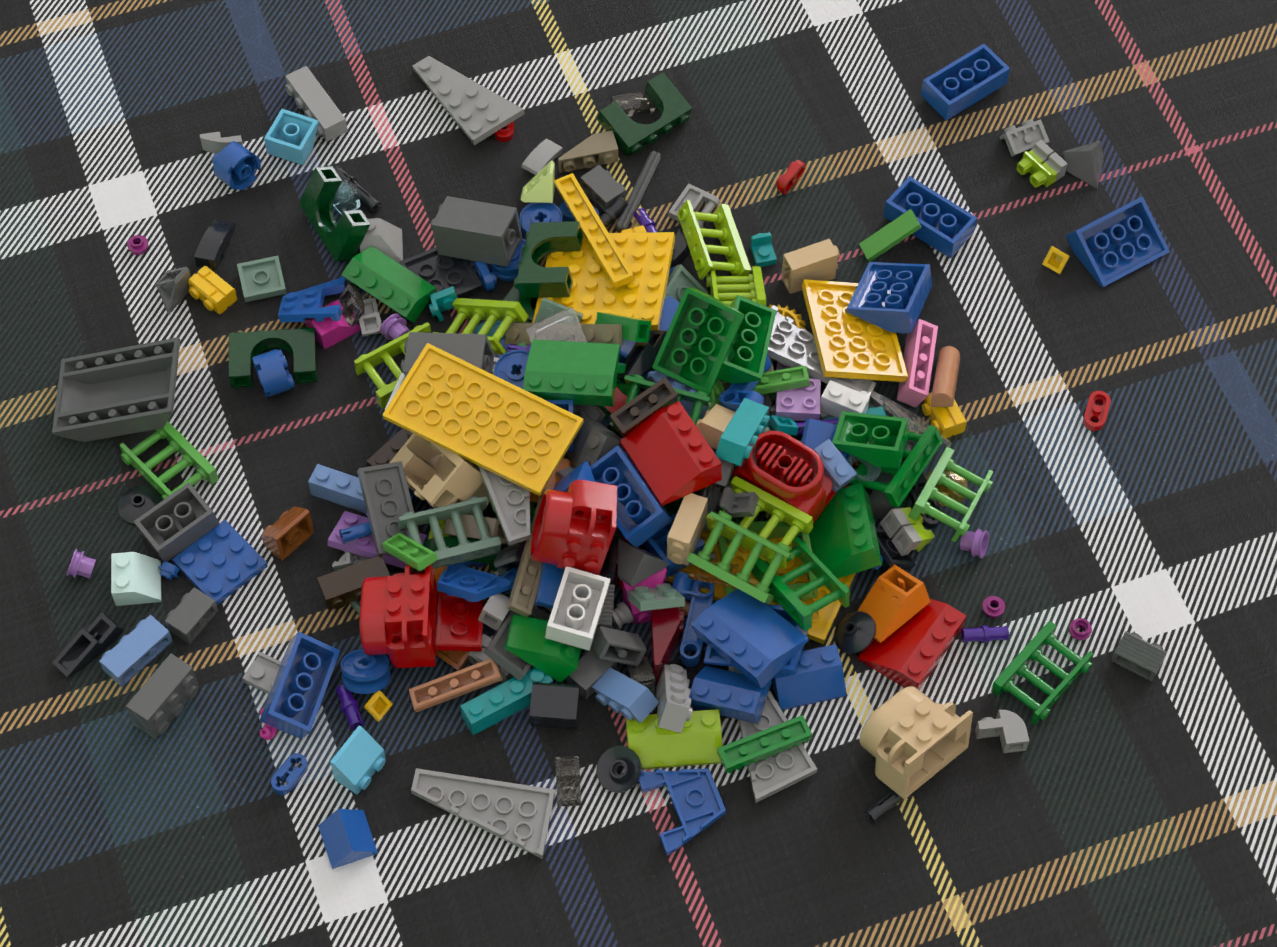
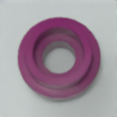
[127,235,148,255]
[982,596,1005,618]
[1069,618,1092,640]

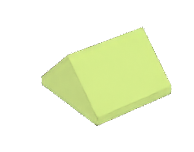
[521,160,555,203]

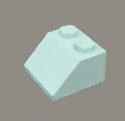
[111,552,162,606]

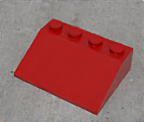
[620,401,722,506]
[858,598,966,690]

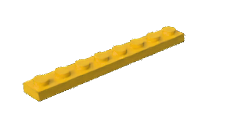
[554,173,635,289]

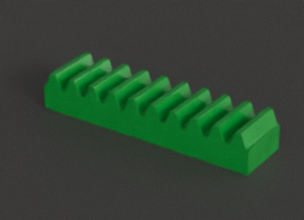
[717,715,812,774]

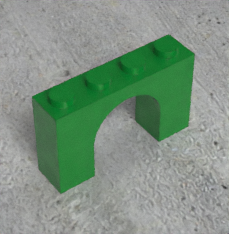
[595,312,651,397]

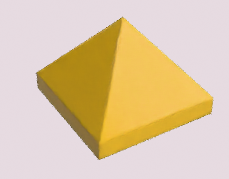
[1042,246,1070,274]
[364,690,392,722]

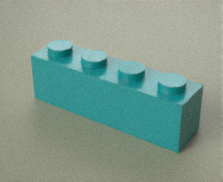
[716,398,770,466]
[460,667,553,735]

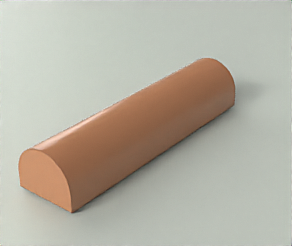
[931,346,960,407]
[409,658,503,712]

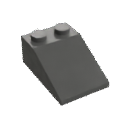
[565,410,622,468]

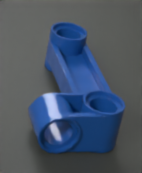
[719,353,772,412]
[672,572,714,667]

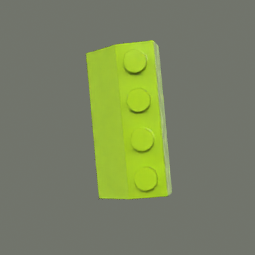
[626,709,722,770]

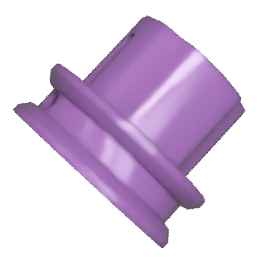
[380,313,410,340]
[960,529,989,558]
[66,549,96,579]

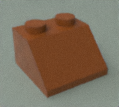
[261,506,314,561]

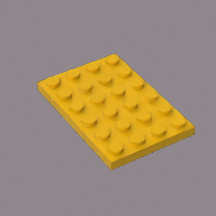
[801,279,908,382]

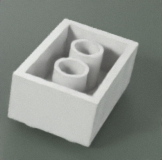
[545,567,610,651]

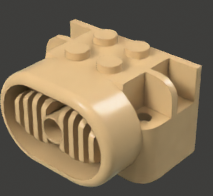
[390,434,490,515]
[859,686,973,799]

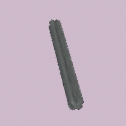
[616,151,661,231]

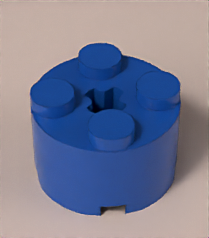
[212,141,261,190]
[252,349,295,398]

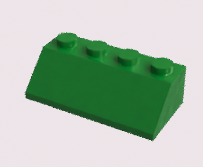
[341,246,437,323]
[718,295,776,384]

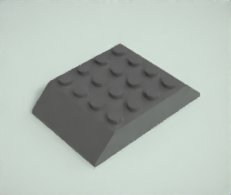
[52,337,180,442]

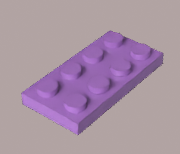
[328,511,428,569]

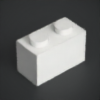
[820,380,870,419]

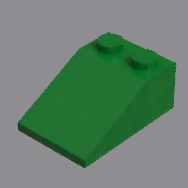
[832,411,909,469]
[504,614,581,683]

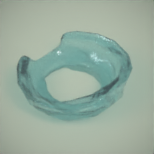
[848,454,881,482]

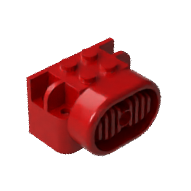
[732,431,836,524]
[531,480,617,575]
[359,564,439,668]

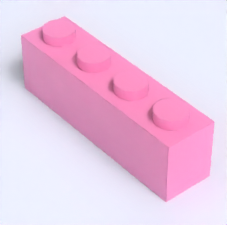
[897,319,938,408]

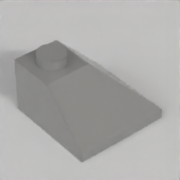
[360,218,403,263]

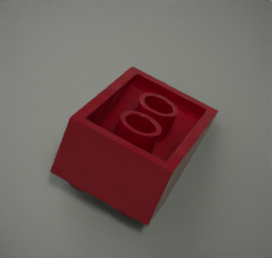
[650,607,684,685]

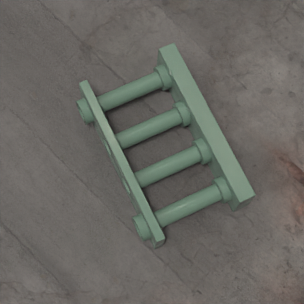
[398,496,501,572]

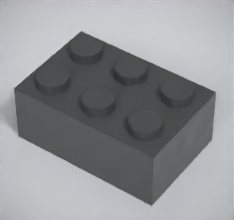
[134,482,220,562]
[126,653,199,740]

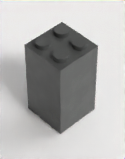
[431,196,522,267]
[401,332,495,377]

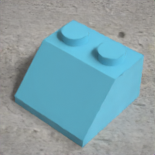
[264,109,319,165]
[330,726,386,795]

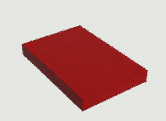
[435,591,484,652]

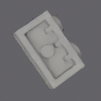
[999,119,1050,156]

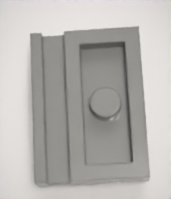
[242,652,281,694]

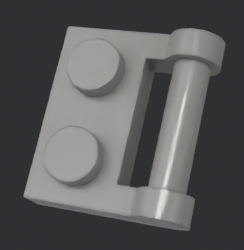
[668,183,720,228]

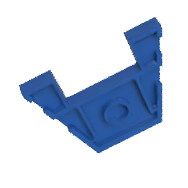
[278,277,348,322]
[437,561,518,602]
[638,769,726,856]

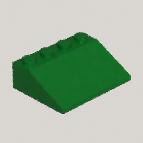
[652,287,744,395]
[523,339,620,407]
[809,482,882,579]

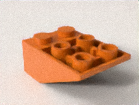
[858,564,931,643]

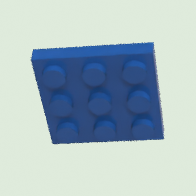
[172,520,268,605]

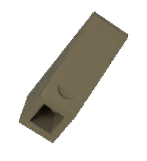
[558,130,618,173]
[443,514,509,547]

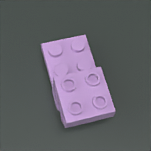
[775,361,821,421]

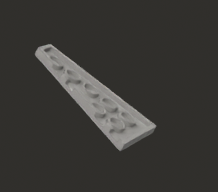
[412,56,525,145]
[767,305,876,396]
[477,465,531,546]
[728,666,817,803]
[411,768,555,859]

